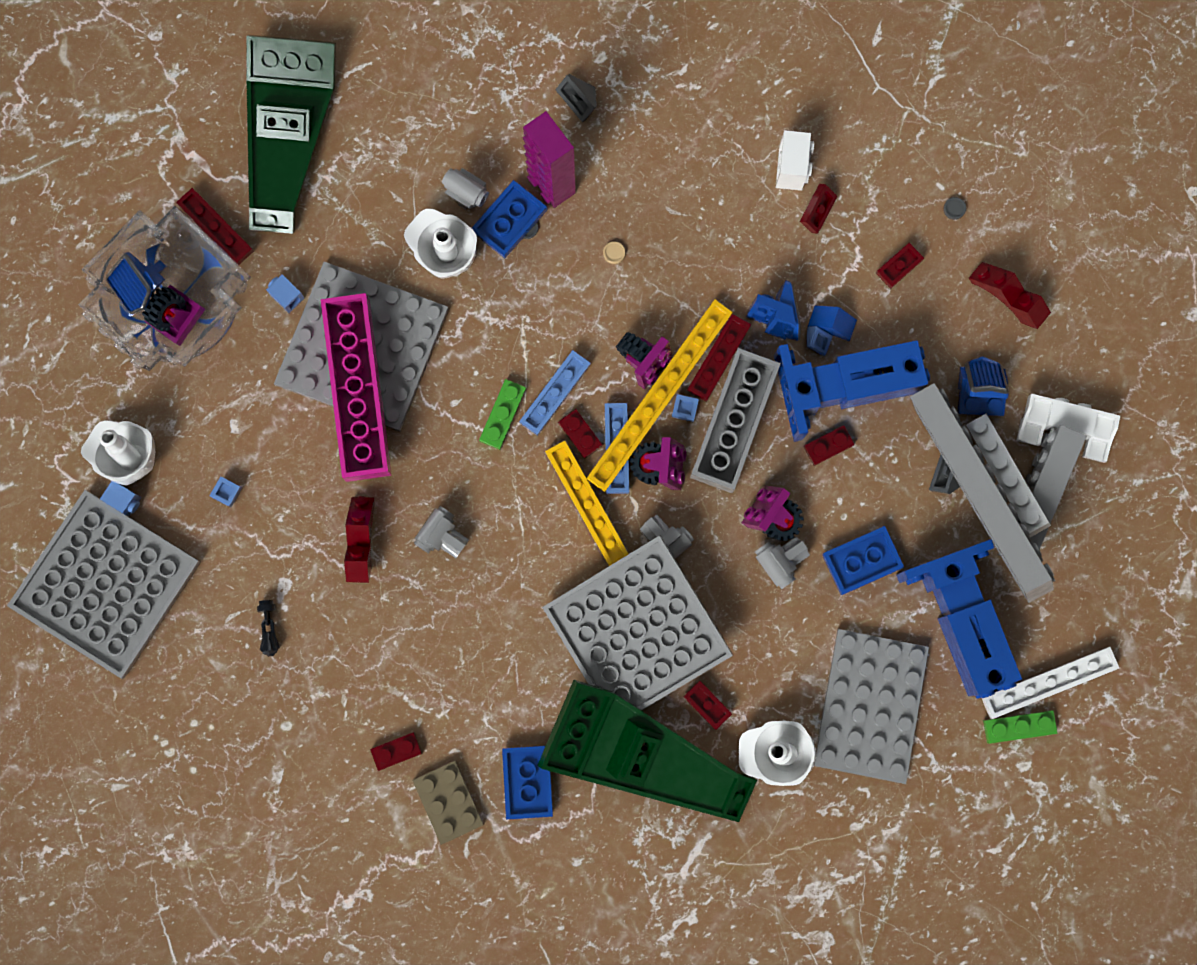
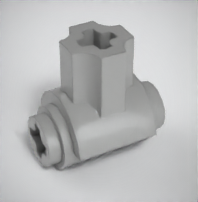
[442,168,489,210]
[414,506,469,559]
[640,515,694,559]
[755,537,810,590]

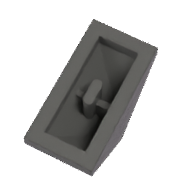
[555,74,597,122]
[929,455,960,494]

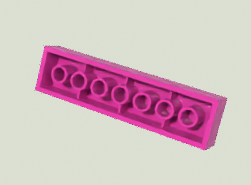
[321,293,392,482]

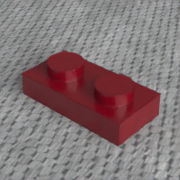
[800,184,837,234]
[876,242,924,289]
[558,409,603,459]
[804,425,855,466]
[683,681,732,730]
[370,732,422,771]

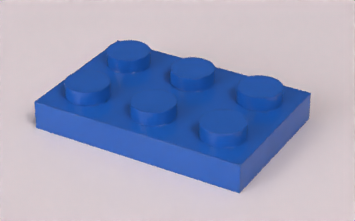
[472,180,548,258]
[822,526,904,596]
[502,746,553,820]

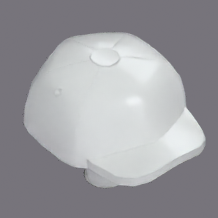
[404,209,477,279]
[81,420,156,485]
[739,721,816,786]

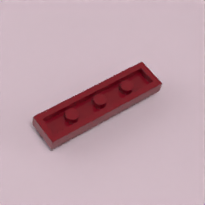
[176,188,254,266]
[687,314,751,402]

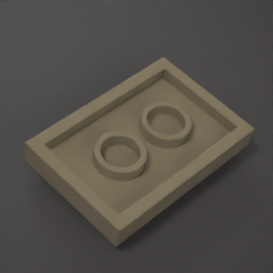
[412,760,484,845]

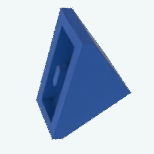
[807,305,857,341]

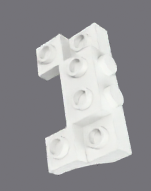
[1016,394,1120,463]

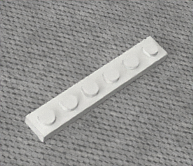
[966,414,1051,537]
[982,647,1119,719]

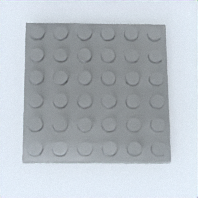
[274,262,449,432]
[7,490,200,679]
[542,535,733,710]

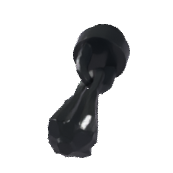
[257,600,280,657]

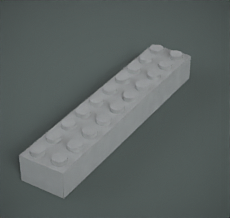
[910,383,1055,603]

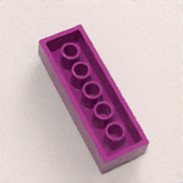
[522,111,576,208]

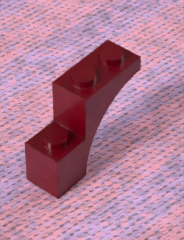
[969,262,1051,329]
[344,496,375,583]

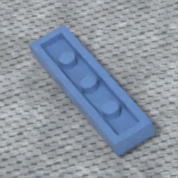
[519,350,591,436]
[605,403,629,494]

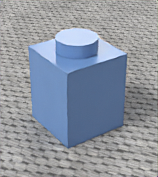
[266,275,305,313]
[100,481,141,516]

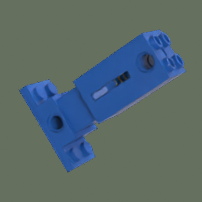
[774,340,930,442]
[896,539,1022,699]

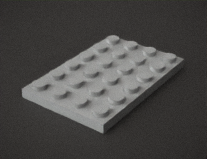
[814,629,929,784]

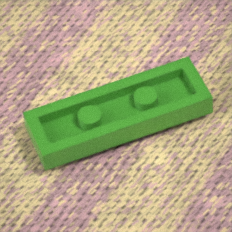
[479,379,526,450]
[983,711,1058,744]

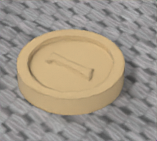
[603,242,625,264]

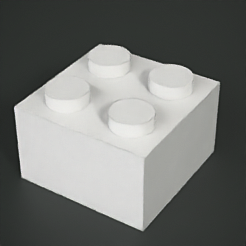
[776,130,814,191]

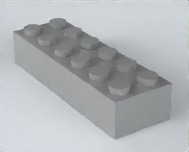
[690,348,781,493]
[998,425,1087,556]

